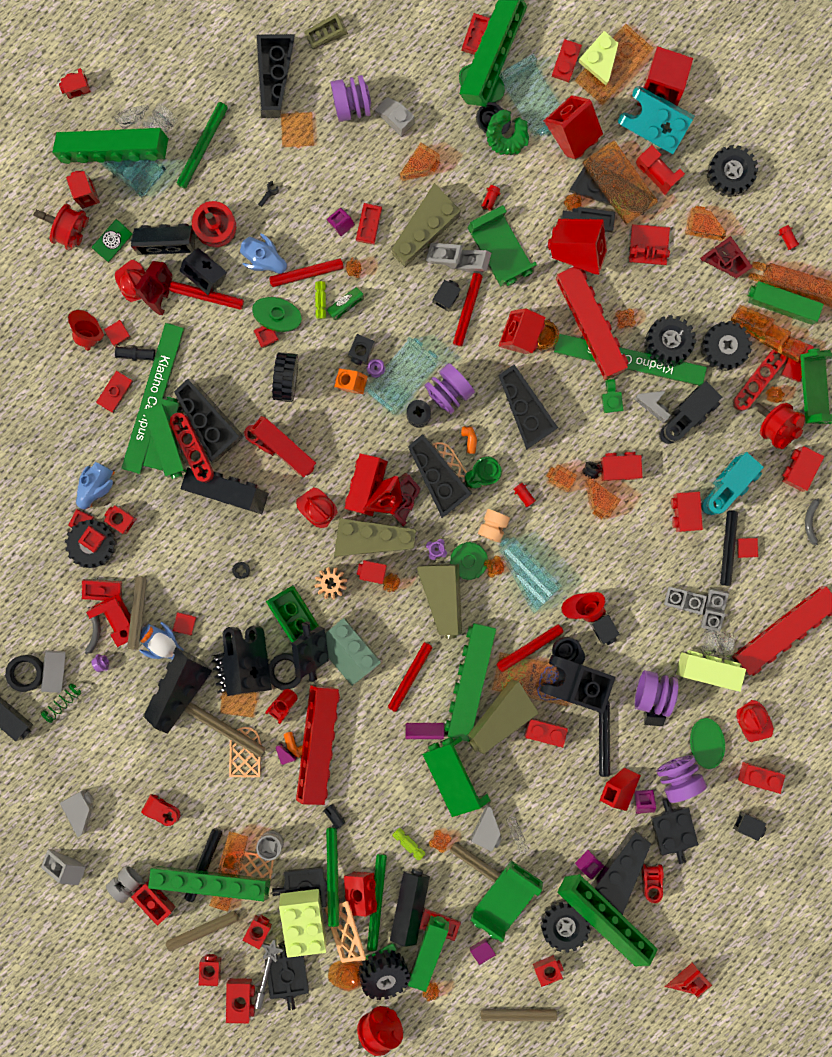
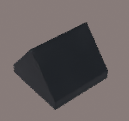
[644,706,666,727]

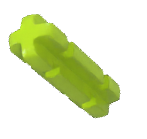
[315,281,326,319]
[392,828,425,861]

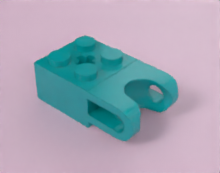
[617,86,695,154]
[701,452,764,515]

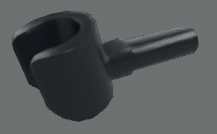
[258,181,278,207]

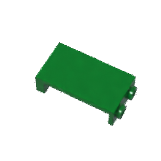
[468,205,537,287]
[800,349,832,424]
[422,737,491,817]
[470,860,543,943]

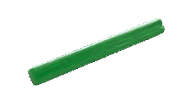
[177,102,228,189]
[326,828,339,927]
[367,854,387,951]

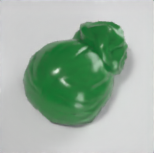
[465,456,502,489]

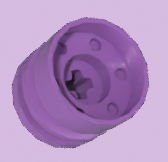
[330,75,371,122]
[424,363,475,415]
[635,670,678,717]
[656,755,707,803]

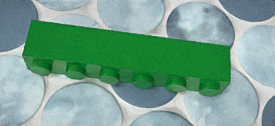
[459,0,528,107]
[52,128,169,164]
[444,623,496,742]
[148,866,270,902]
[557,874,658,966]

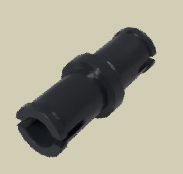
[115,346,155,361]

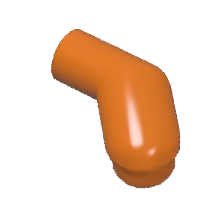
[461,426,477,454]
[283,732,303,758]

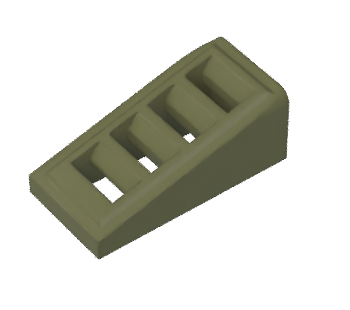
[304,13,348,49]

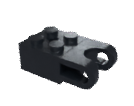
[659,381,722,444]
[222,625,272,696]
[539,655,616,714]

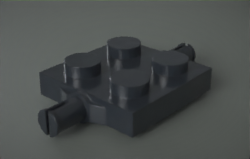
[291,621,329,682]
[651,798,699,864]
[272,867,327,908]
[265,942,309,1011]

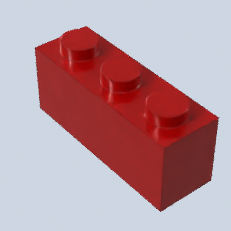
[345,453,388,517]

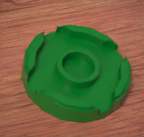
[450,542,488,580]

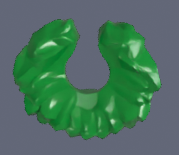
[486,109,529,155]

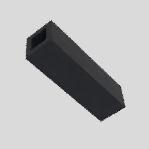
[0,697,33,742]
[390,868,430,947]

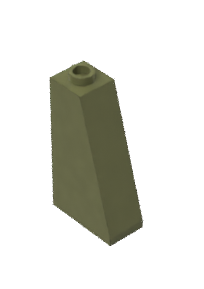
[417,564,462,639]
[468,679,539,754]

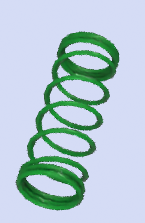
[41,683,81,723]

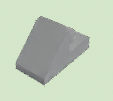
[426,243,463,269]
[455,250,491,275]
[634,391,671,423]

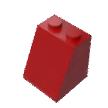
[637,46,693,107]
[543,95,603,159]
[548,219,607,275]

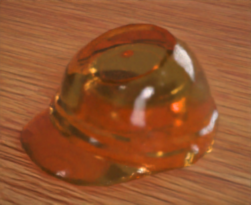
[536,320,560,351]
[328,961,361,992]

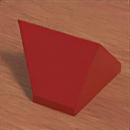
[363,476,403,515]
[664,962,712,998]

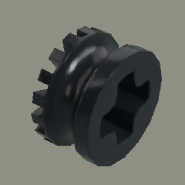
[582,461,602,479]
[232,562,250,579]

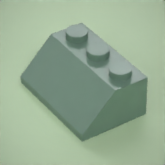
[325,617,381,686]

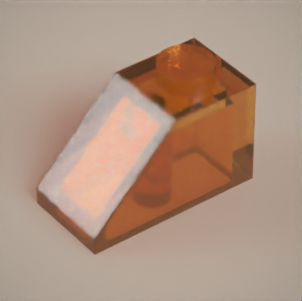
[400,142,441,181]
[685,206,726,241]
[585,478,621,520]

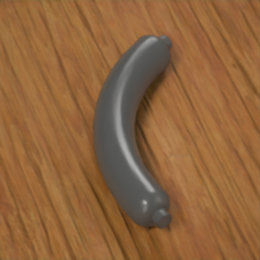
[805,498,820,546]
[85,607,100,654]

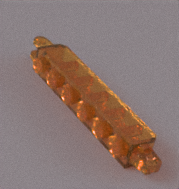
[748,262,832,307]

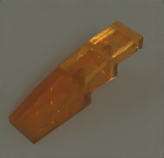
[731,305,808,362]
[209,831,248,912]

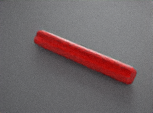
[269,258,344,287]
[453,273,483,347]
[169,281,244,310]
[496,624,564,672]
[388,642,432,712]

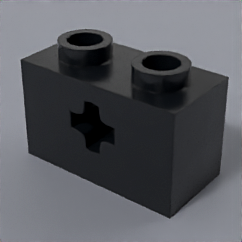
[179,248,227,295]

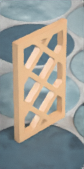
[324,901,366,963]

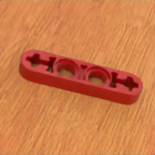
[733,348,787,411]
[170,413,214,482]

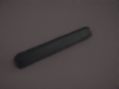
[720,510,738,586]
[599,701,610,777]
[184,828,222,902]

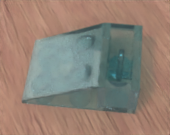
[100,159,166,198]

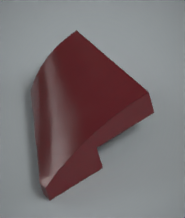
[700,236,752,279]
[134,261,173,316]
[392,473,421,527]

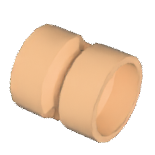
[478,509,510,543]

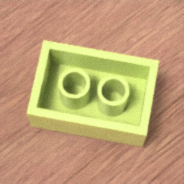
[676,650,746,692]
[279,889,327,958]

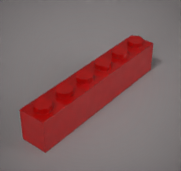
[556,267,629,381]
[731,586,832,676]
[296,685,340,805]

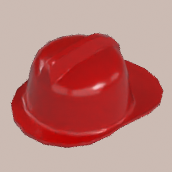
[114,260,145,302]
[68,310,104,351]
[296,487,338,528]
[561,592,606,622]
[736,700,774,742]

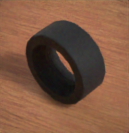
[269,653,302,690]
[5,655,43,692]

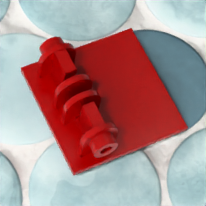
[629,224,670,265]

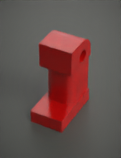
[636,145,685,195]
[86,594,131,647]

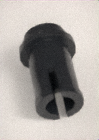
[323,803,346,829]

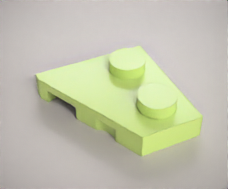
[579,31,618,85]

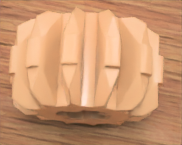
[315,567,347,599]

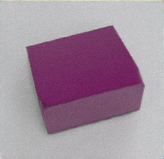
[326,207,355,236]
[276,743,297,765]
[634,790,656,814]
[575,850,604,880]
[470,938,496,965]

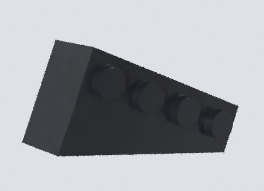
[256,34,295,118]
[498,364,558,450]
[174,379,244,462]
[408,434,472,518]
[180,466,269,515]
[143,647,213,734]
[591,828,651,915]

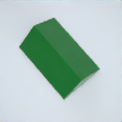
[266,585,319,642]

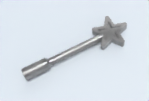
[254,939,284,1009]

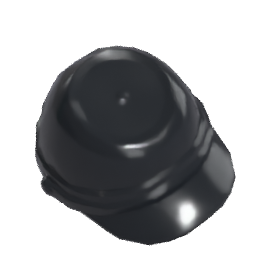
[476,102,511,134]
[552,637,585,665]

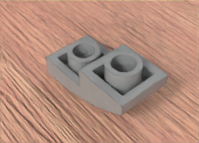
[664,587,707,615]
[701,587,729,632]
[41,650,65,693]

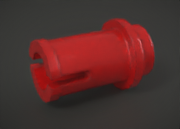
[481,185,501,211]
[778,225,800,251]
[513,482,536,507]

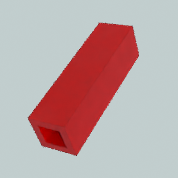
[249,416,316,477]

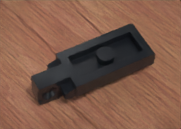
[561,207,616,232]

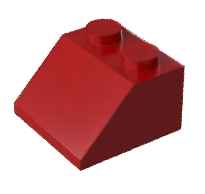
[498,308,546,354]

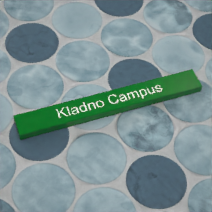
[121,323,185,474]
[553,333,707,386]

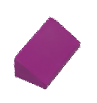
[405,723,444,739]

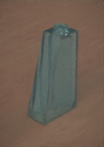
[498,537,562,613]

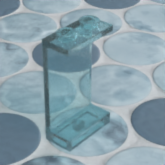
[500,53,560,137]
[365,337,439,415]

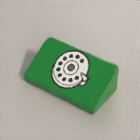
[91,219,133,263]
[326,287,364,321]

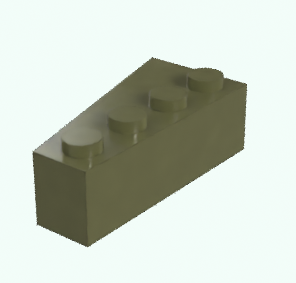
[392,183,461,267]
[334,518,416,557]

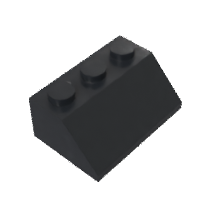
[131,223,195,255]

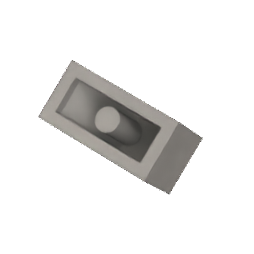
[374,97,415,137]
[60,789,94,837]
[470,804,502,852]
[41,849,86,885]

